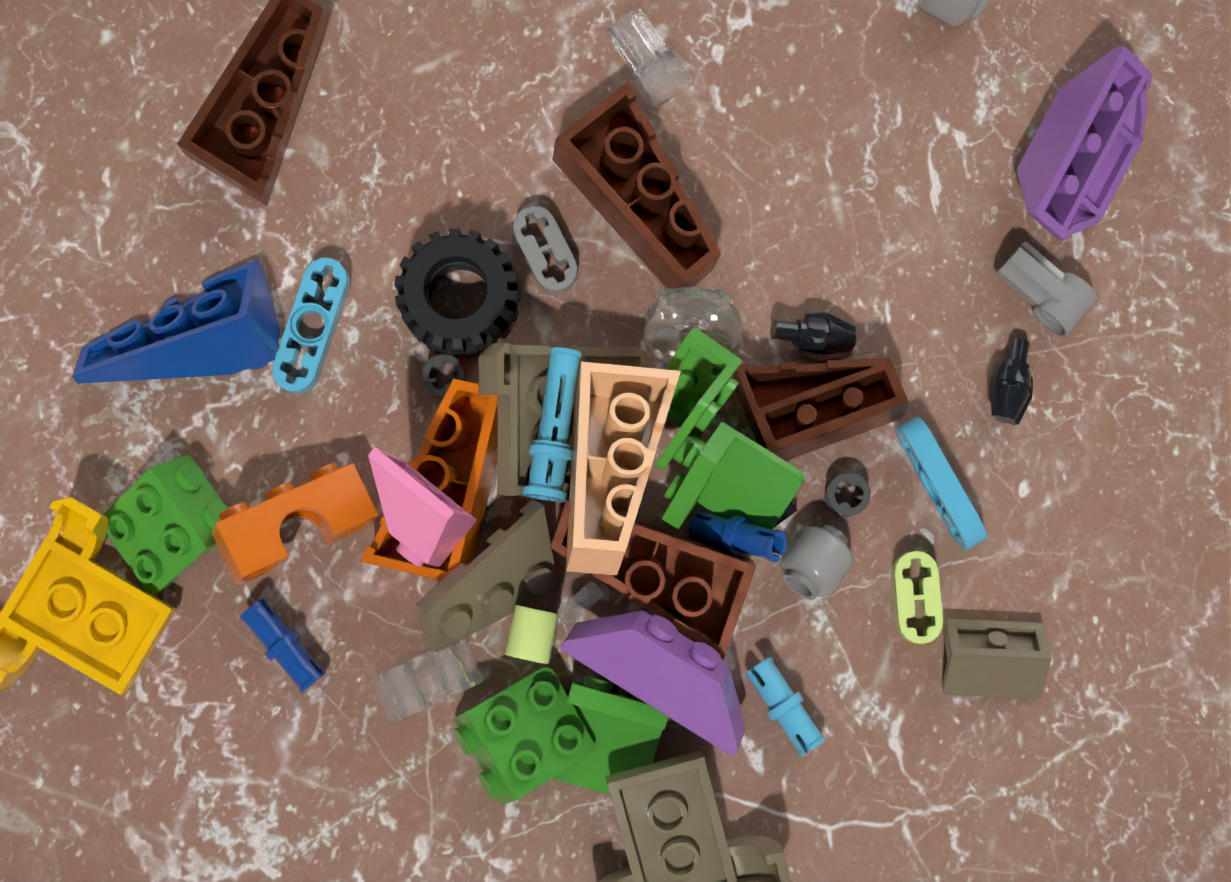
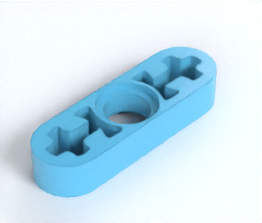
[272,258,350,394]
[895,416,988,551]

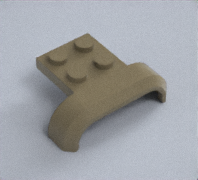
[478,343,648,496]
[598,749,791,882]

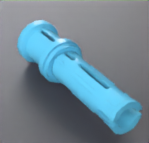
[522,347,581,502]

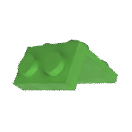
[655,326,742,471]
[662,422,804,530]
[103,454,228,595]
[453,667,595,805]
[553,675,668,795]

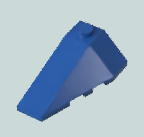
[72,260,280,384]

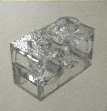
[370,637,487,725]

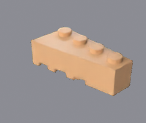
[566,362,681,575]

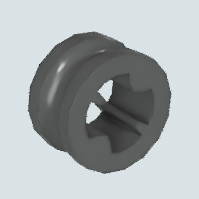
[422,354,467,399]
[824,472,871,517]

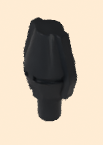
[770,312,856,361]
[990,338,1033,425]

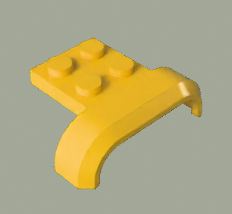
[0,497,177,695]

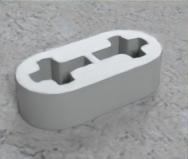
[513,206,578,295]

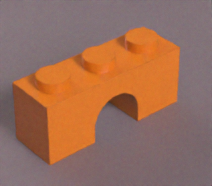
[211,463,379,586]

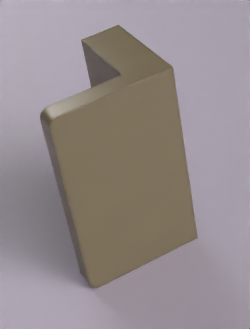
[942,618,1052,699]

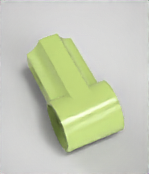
[504,605,560,664]

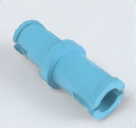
[745,656,826,757]

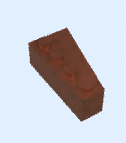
[177,0,327,206]

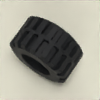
[394,228,520,358]

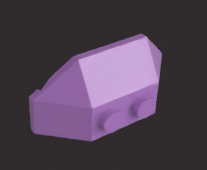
[1016,46,1152,240]
[560,610,746,757]

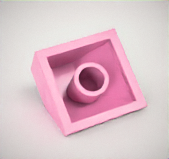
[368,447,477,568]

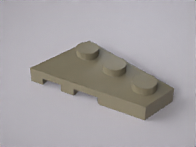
[416,499,559,653]

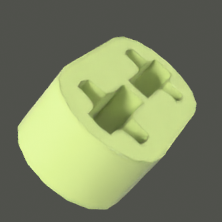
[891,551,943,644]

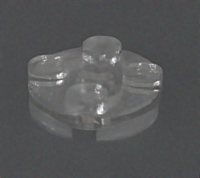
[644,286,742,368]

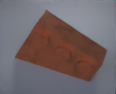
[733,358,909,461]

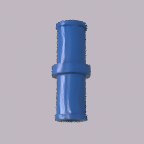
[688,510,787,562]
[239,597,327,693]

